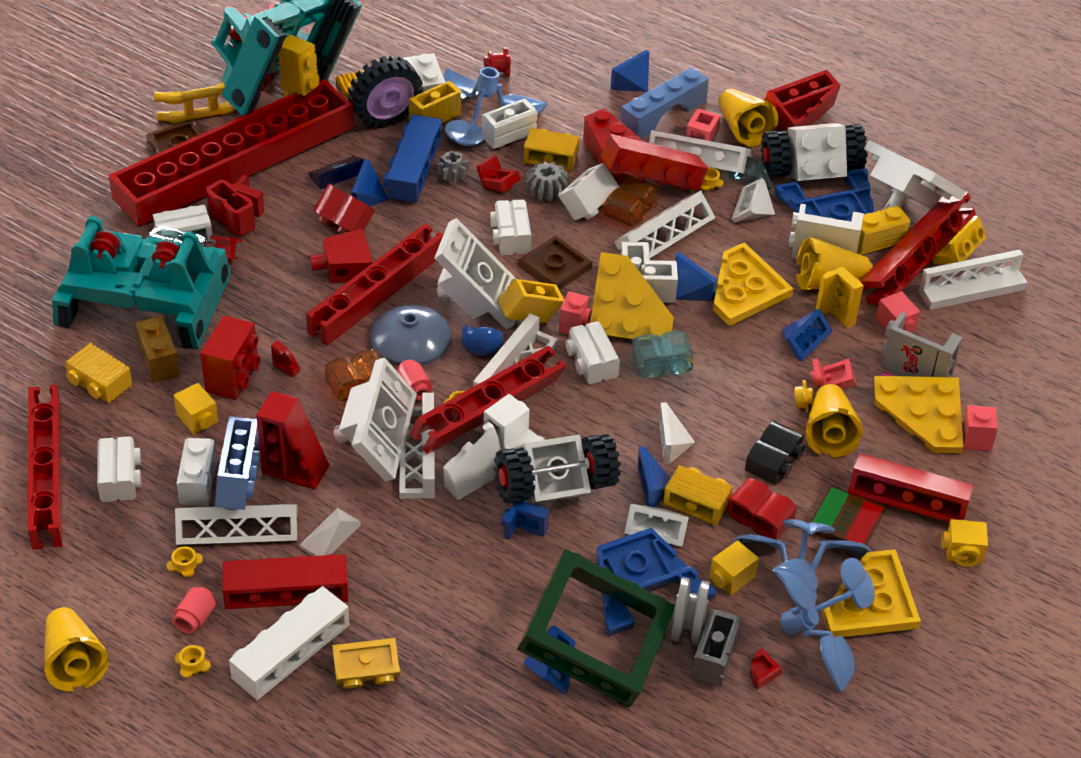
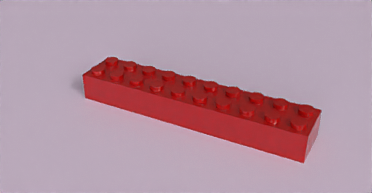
[108,79,354,227]

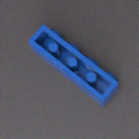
[383,115,442,203]

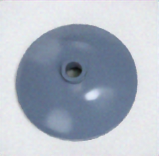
[369,305,451,366]

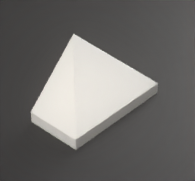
[731,178,775,223]
[659,403,695,464]
[624,504,689,547]
[299,508,361,556]

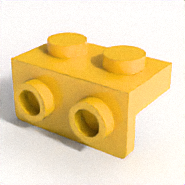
[932,216,986,265]
[816,266,863,328]
[332,638,400,689]

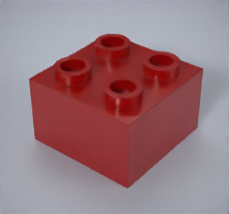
[200,315,261,400]

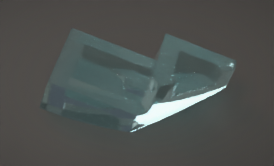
[728,157,772,190]

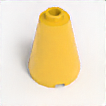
[718,89,778,147]
[796,237,873,290]
[805,384,864,458]
[44,607,109,692]

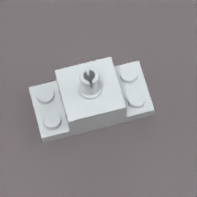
[864,140,966,210]
[435,218,516,329]
[333,357,417,482]

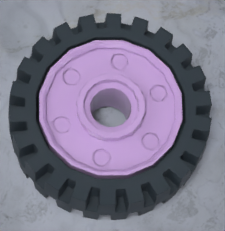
[348,55,424,128]

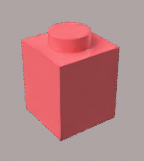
[876,291,920,333]
[962,405,998,451]

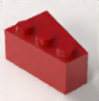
[765,69,841,136]
[583,108,644,185]
[256,391,330,490]

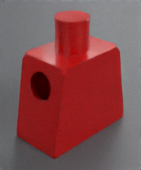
[309,228,373,283]

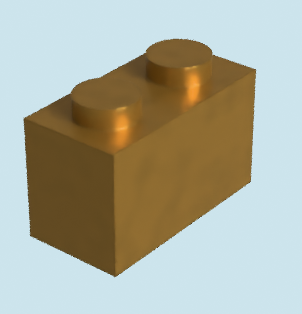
[135,316,180,383]

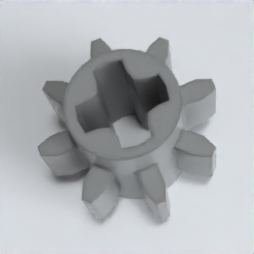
[437,151,469,183]

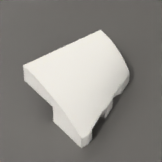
[443,422,501,500]

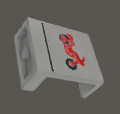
[881,312,963,377]

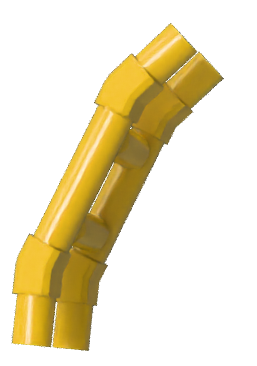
[154,83,236,124]

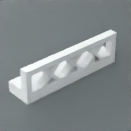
[649,130,754,174]
[614,191,716,259]
[919,250,1028,310]
[473,313,558,387]
[399,393,435,499]
[175,504,298,545]

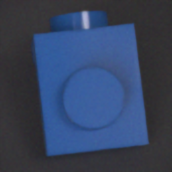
[501,501,549,539]

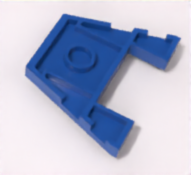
[775,168,874,222]
[596,528,717,637]

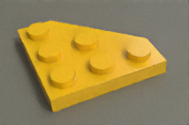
[713,243,794,326]
[590,252,674,345]
[874,376,964,454]
[822,549,921,637]

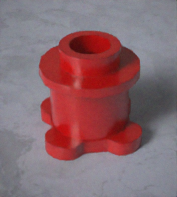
[484,48,511,76]
[210,235,242,264]

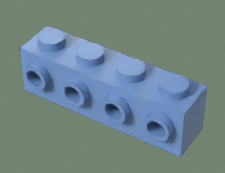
[215,416,260,510]

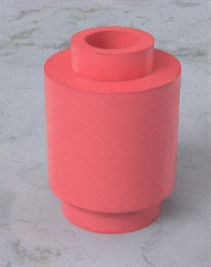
[396,360,433,401]
[173,587,216,634]

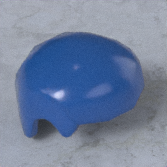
[462,325,503,357]

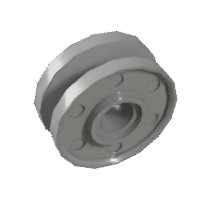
[671,577,710,646]

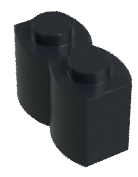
[745,420,805,485]

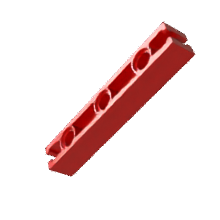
[860,192,976,304]
[306,223,444,346]
[409,345,566,455]
[28,385,63,550]

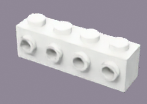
[229,586,350,700]

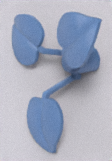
[443,67,547,146]
[732,519,870,590]
[773,558,875,692]

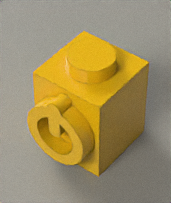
[941,519,988,567]

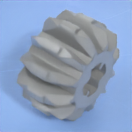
[526,161,569,202]

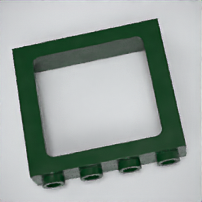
[517,549,675,708]

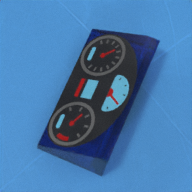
[308,156,364,189]

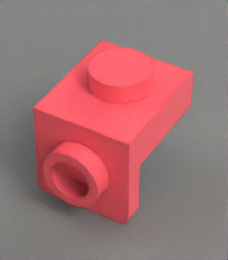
[810,358,856,390]

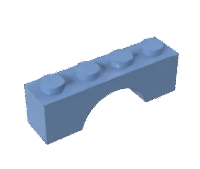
[621,67,709,139]

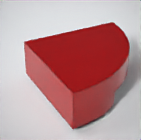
[271,340,300,377]
[750,648,782,690]

